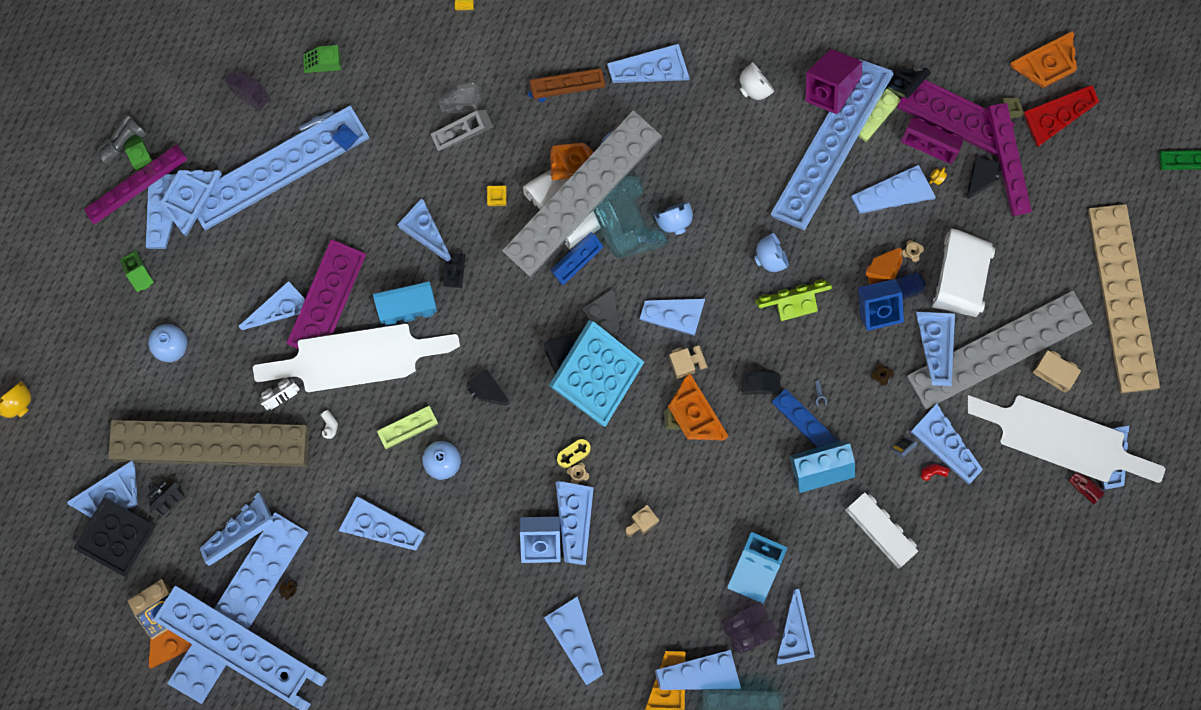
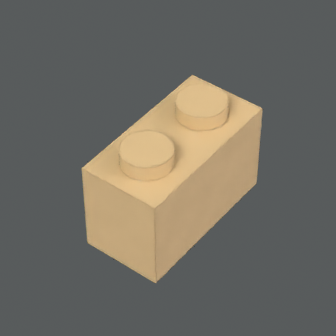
[1032,351,1081,393]

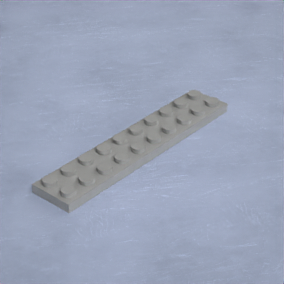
[502,110,662,277]
[907,291,1092,410]

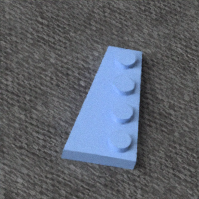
[851,165,936,214]
[146,174,176,249]
[916,312,955,386]
[556,481,594,565]
[200,492,274,566]
[339,496,426,551]
[544,597,603,685]
[655,650,741,690]

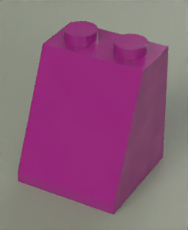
[806,49,863,114]

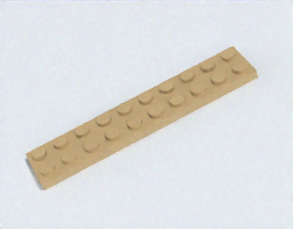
[1088,204,1160,393]

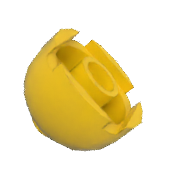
[0,381,31,418]

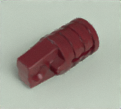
[1069,472,1105,505]

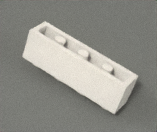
[845,493,918,569]

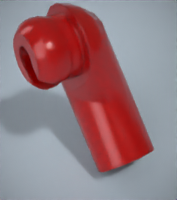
[920,463,949,481]

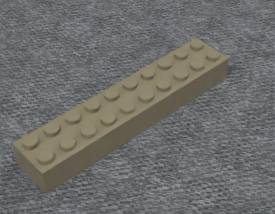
[108,420,309,467]

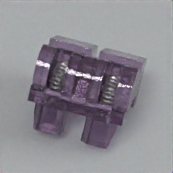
[723,601,779,655]

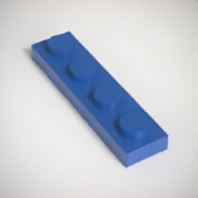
[772,389,839,448]

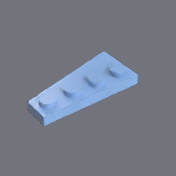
[607,44,689,83]
[910,404,983,485]

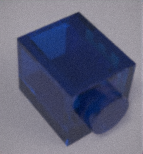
[896,272,926,300]

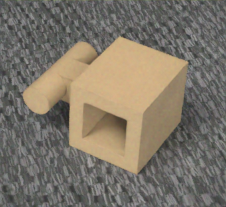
[669,346,707,379]
[626,505,659,537]

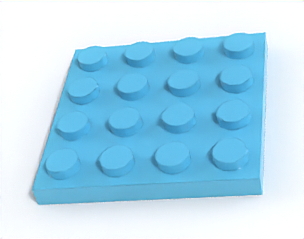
[549,320,644,427]

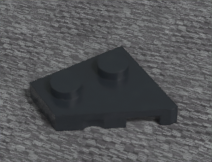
[885,68,931,99]

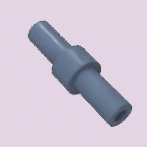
[299,111,334,133]

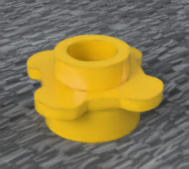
[929,167,947,185]

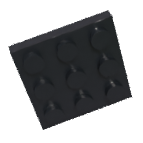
[73,497,157,577]

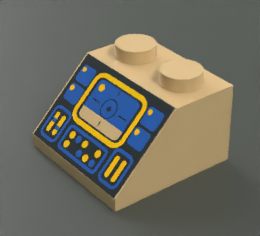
[128,579,172,640]

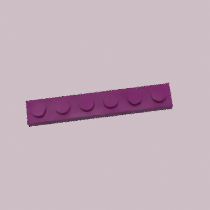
[987,103,1032,217]
[84,144,187,225]

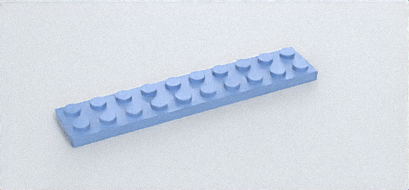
[771,59,893,230]
[197,106,369,231]
[167,513,308,704]

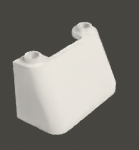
[523,170,607,251]
[932,228,995,317]

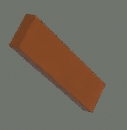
[529,68,605,99]

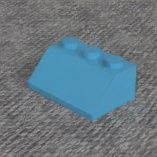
[373,282,438,326]
[790,440,855,493]

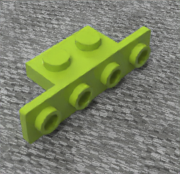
[755,279,832,321]

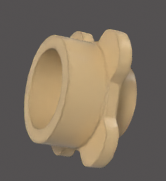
[902,240,924,262]
[567,462,589,484]

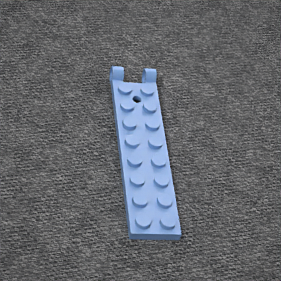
[153,586,327,710]

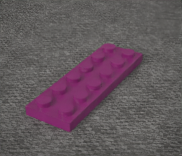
[897,80,1015,157]
[286,239,366,349]

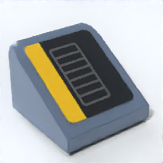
[892,437,917,459]

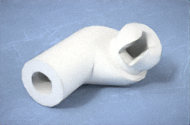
[321,410,338,439]

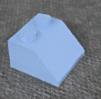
[520,517,561,563]

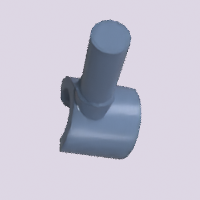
[815,380,827,407]

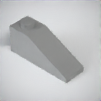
[431,110,493,151]

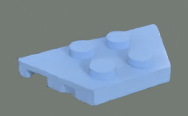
[161,170,222,237]
[67,461,138,517]

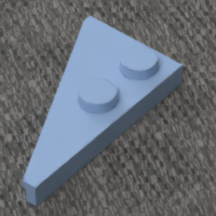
[398,199,451,262]
[239,281,305,330]
[776,589,815,665]

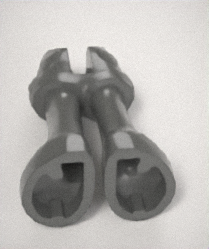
[96,113,148,164]

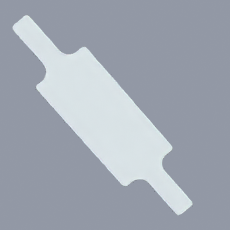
[253,324,460,392]
[968,395,1165,483]

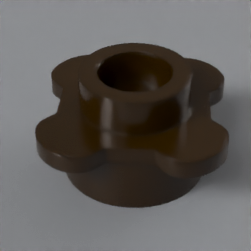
[871,363,894,386]
[278,580,298,600]

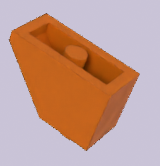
[866,248,903,285]

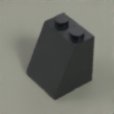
[543,329,583,375]

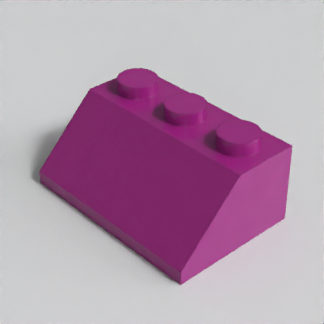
[900,117,963,165]

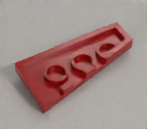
[1023,85,1099,147]

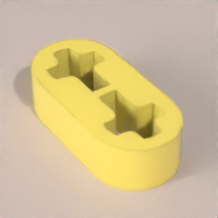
[557,439,590,468]

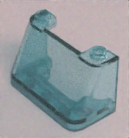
[593,176,668,258]

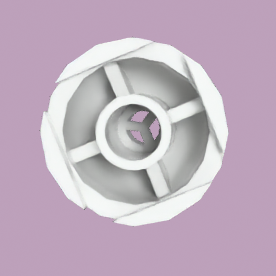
[740,62,775,100]

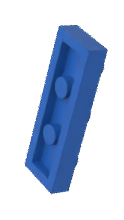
[550,232,603,285]

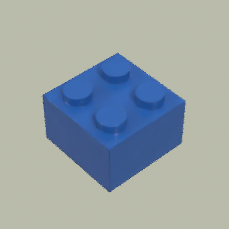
[858,279,904,331]

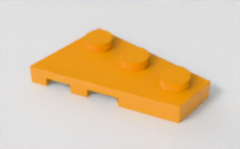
[645,651,685,710]

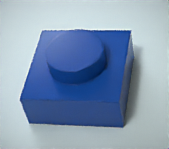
[332,124,359,152]

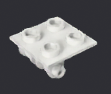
[259,378,300,410]

